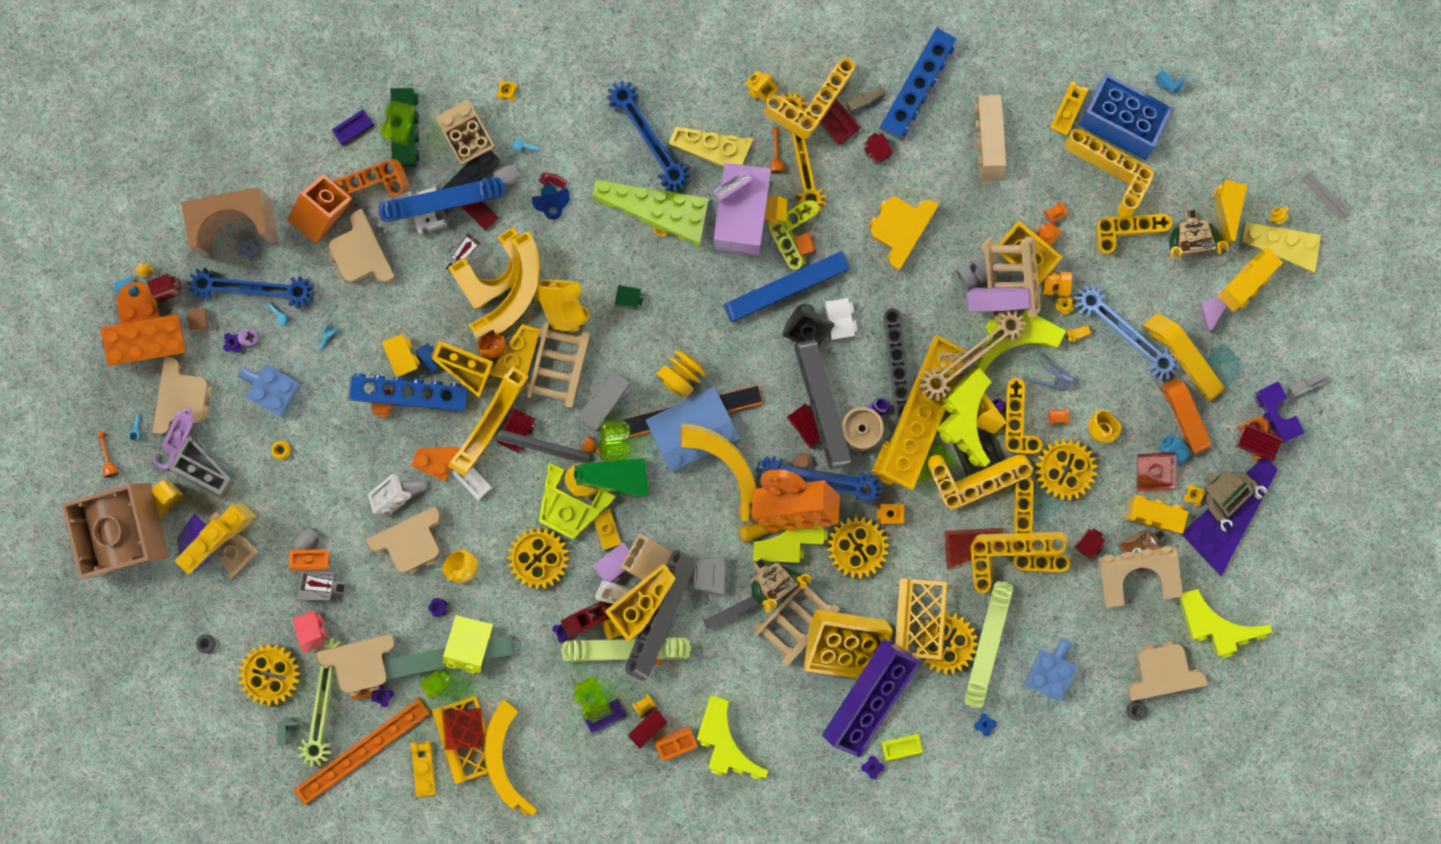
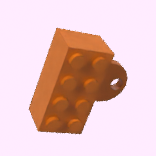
[100,282,186,366]
[751,470,840,533]

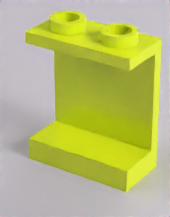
[443,615,493,674]

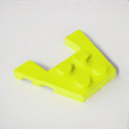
[539,462,616,540]

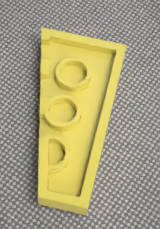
[668,127,753,168]
[1241,222,1321,273]

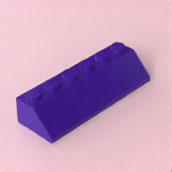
[822,639,922,757]

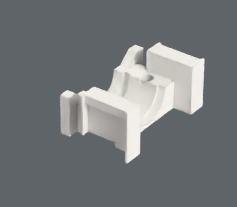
[407,184,448,235]

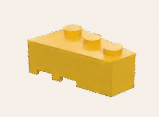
[1217,246,1283,312]
[431,339,493,397]
[1124,495,1188,534]

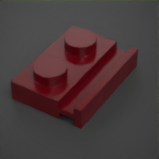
[816,99,860,146]

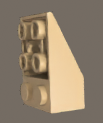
[435,99,495,166]

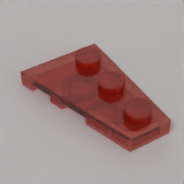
[944,528,1003,569]

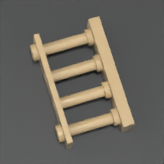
[982,237,1041,316]
[525,323,591,409]
[753,581,840,666]

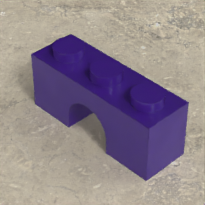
[1254,381,1305,444]

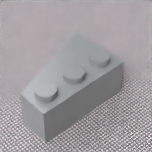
[578,369,631,431]
[170,436,232,499]

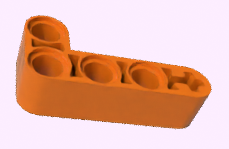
[333,159,409,196]
[1159,378,1212,456]

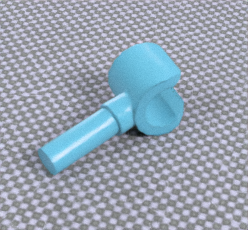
[511,139,539,152]
[267,302,289,326]
[319,323,338,350]
[128,414,141,441]

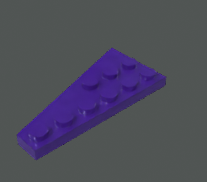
[1181,458,1278,576]

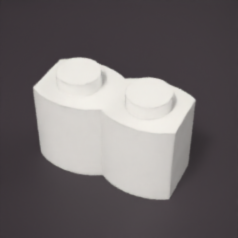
[825,298,857,340]

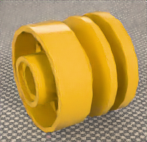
[656,349,707,399]

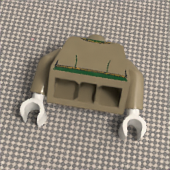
[1205,471,1267,532]

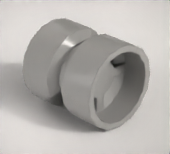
[956,257,987,291]

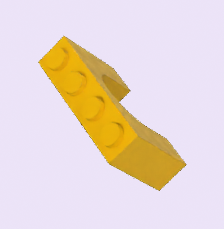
[448,227,519,309]

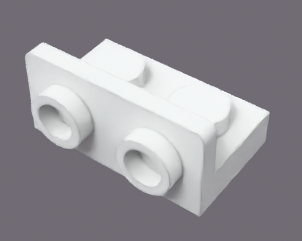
[367,474,411,516]

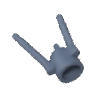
[1023,353,1074,391]

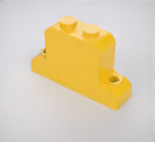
[868,197,939,272]
[533,279,586,333]

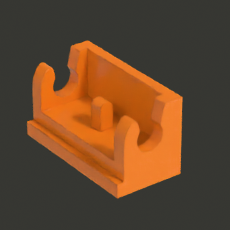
[654,725,698,761]

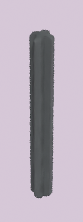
[498,430,590,463]

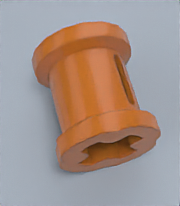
[1043,201,1068,224]
[1048,408,1069,425]

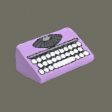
[713,171,753,203]

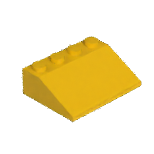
[803,609,893,679]

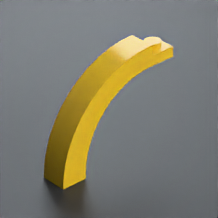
[468,231,540,338]
[449,366,529,477]
[680,423,756,521]
[484,699,537,816]

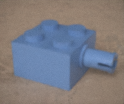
[237,364,302,417]
[1024,638,1077,702]

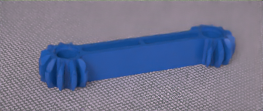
[607,81,691,193]
[378,177,506,222]
[187,267,316,309]
[755,455,883,504]

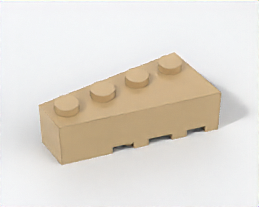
[974,95,1006,181]

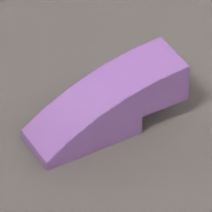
[967,286,1031,311]

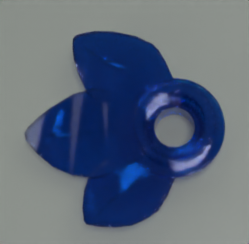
[532,183,570,220]

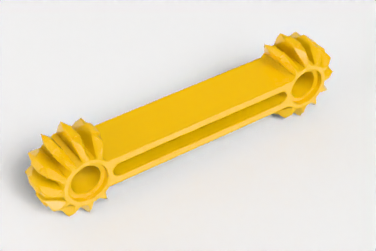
[780,91,827,213]

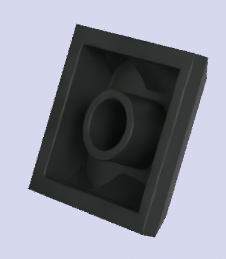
[782,304,835,348]

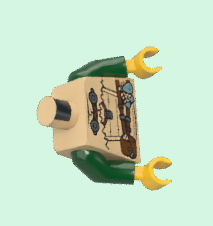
[1169,210,1229,260]
[750,558,811,613]

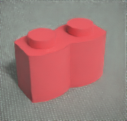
[293,609,328,654]

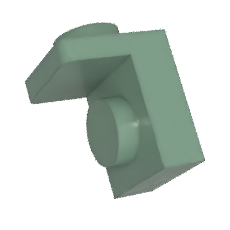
[277,717,299,745]

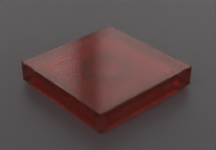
[1136,452,1176,492]
[442,708,484,750]

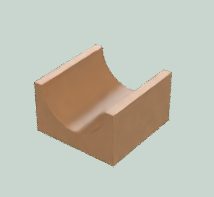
[181,187,279,258]
[61,483,169,579]

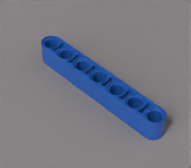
[723,251,851,323]

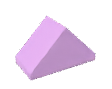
[1199,298,1227,332]

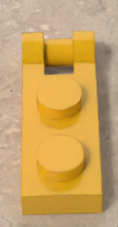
[1049,81,1089,137]
[411,741,436,797]

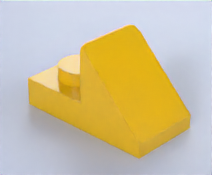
[977,392,1007,434]

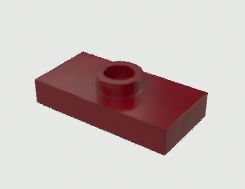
[461,201,499,231]

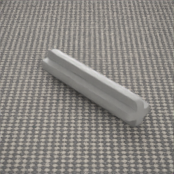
[1302,172,1348,218]

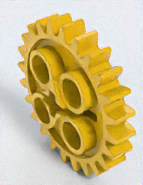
[1035,438,1098,501]
[827,516,889,579]
[507,527,570,590]
[915,611,978,675]
[237,643,301,706]

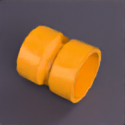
[1042,270,1072,297]

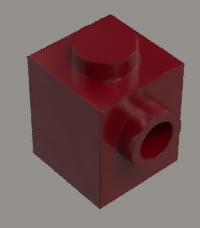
[864,133,893,165]
[1074,528,1105,559]

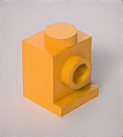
[876,504,904,524]

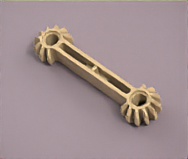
[919,310,1027,401]

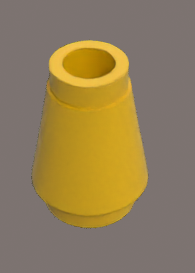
[738,524,768,543]

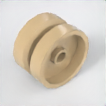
[840,407,884,452]

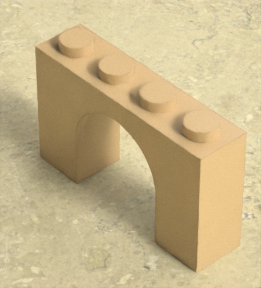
[1098,546,1183,608]

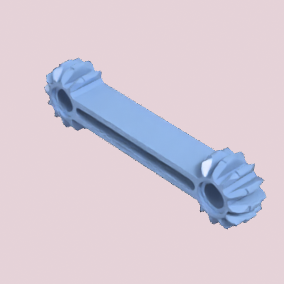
[1074,285,1180,380]

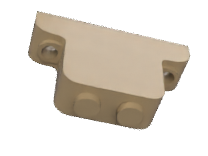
[328,209,396,283]
[152,357,213,435]
[365,506,441,575]
[314,634,394,696]
[1127,640,1207,701]

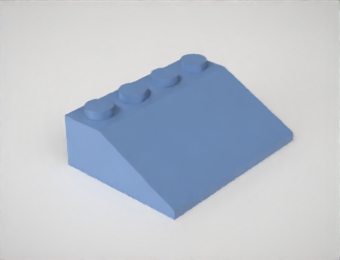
[646,386,740,472]

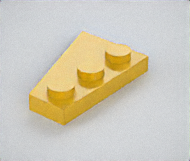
[488,324,540,384]

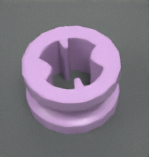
[238,329,258,346]

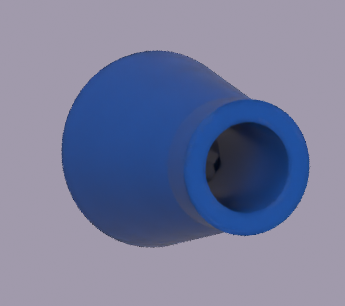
[415,343,441,372]

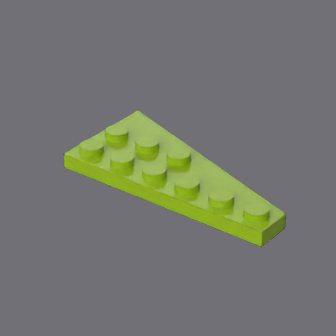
[592,180,709,248]

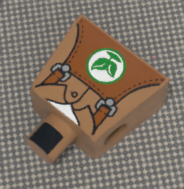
[1116,529,1166,574]

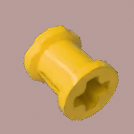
[632,693,657,718]

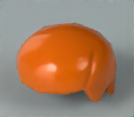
[477,333,506,359]

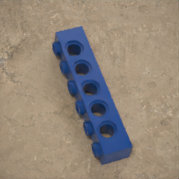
[879,27,957,139]
[347,373,467,412]

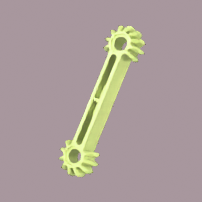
[964,581,1013,708]
[298,638,341,767]
[561,638,691,662]

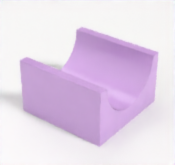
[714,163,771,256]

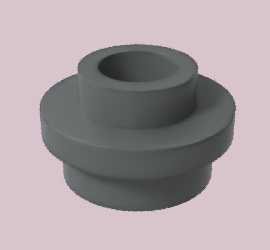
[196,634,216,653]
[1126,701,1146,721]

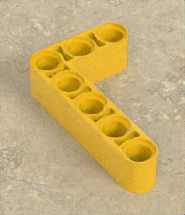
[764,57,855,139]
[1065,129,1154,218]
[1142,313,1225,402]
[928,454,1033,509]
[1012,477,1070,572]
[151,480,185,519]
[971,532,1068,593]

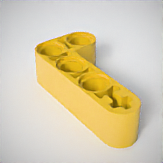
[1095,214,1172,255]
[1004,378,1042,454]

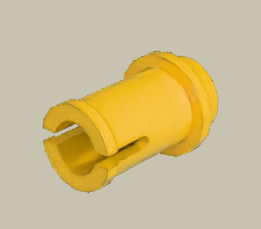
[1065,324,1091,343]

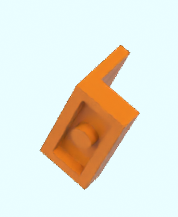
[289,549,330,571]

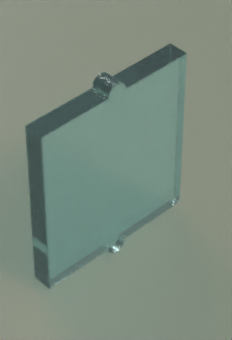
[1206,343,1247,389]
[1019,481,1064,526]

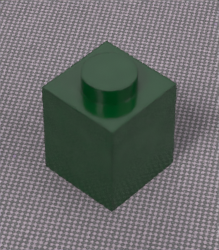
[615,285,644,310]

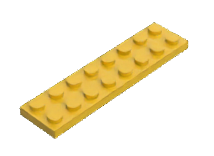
[877,335,968,490]

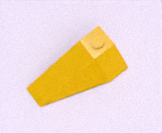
[605,563,676,642]

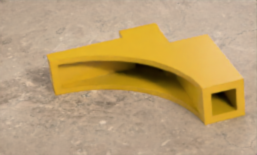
[175,503,257,575]

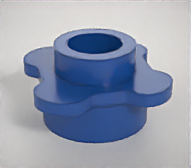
[974,713,997,736]

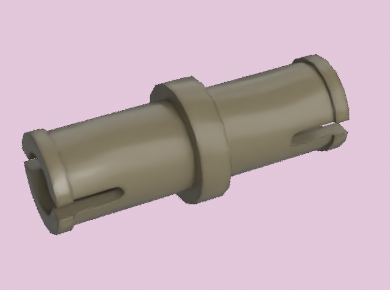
[846,85,885,113]

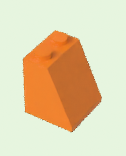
[287,174,352,244]

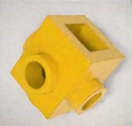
[744,70,779,103]

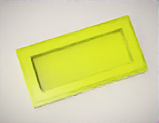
[881,734,923,761]

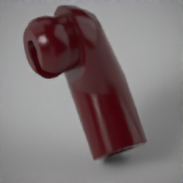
[539,172,567,189]

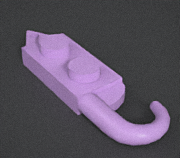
[153,406,195,470]

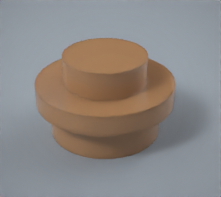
[793,453,813,469]

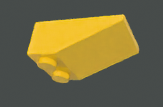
[1212,180,1247,245]
[995,220,1063,286]

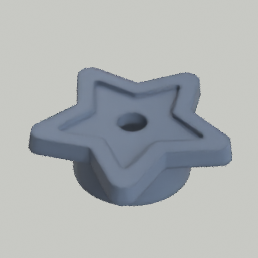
[237,237,262,261]

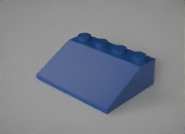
[1079,73,1173,160]

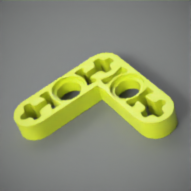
[769,200,819,270]

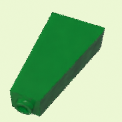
[573,458,649,498]

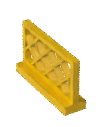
[895,579,948,660]
[431,696,487,784]

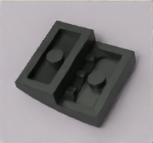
[952,430,1004,477]

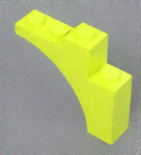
[974,310,1066,372]
[937,368,991,467]
[753,526,828,563]
[1178,589,1272,658]
[697,695,768,780]

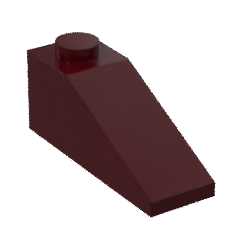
[561,601,613,638]

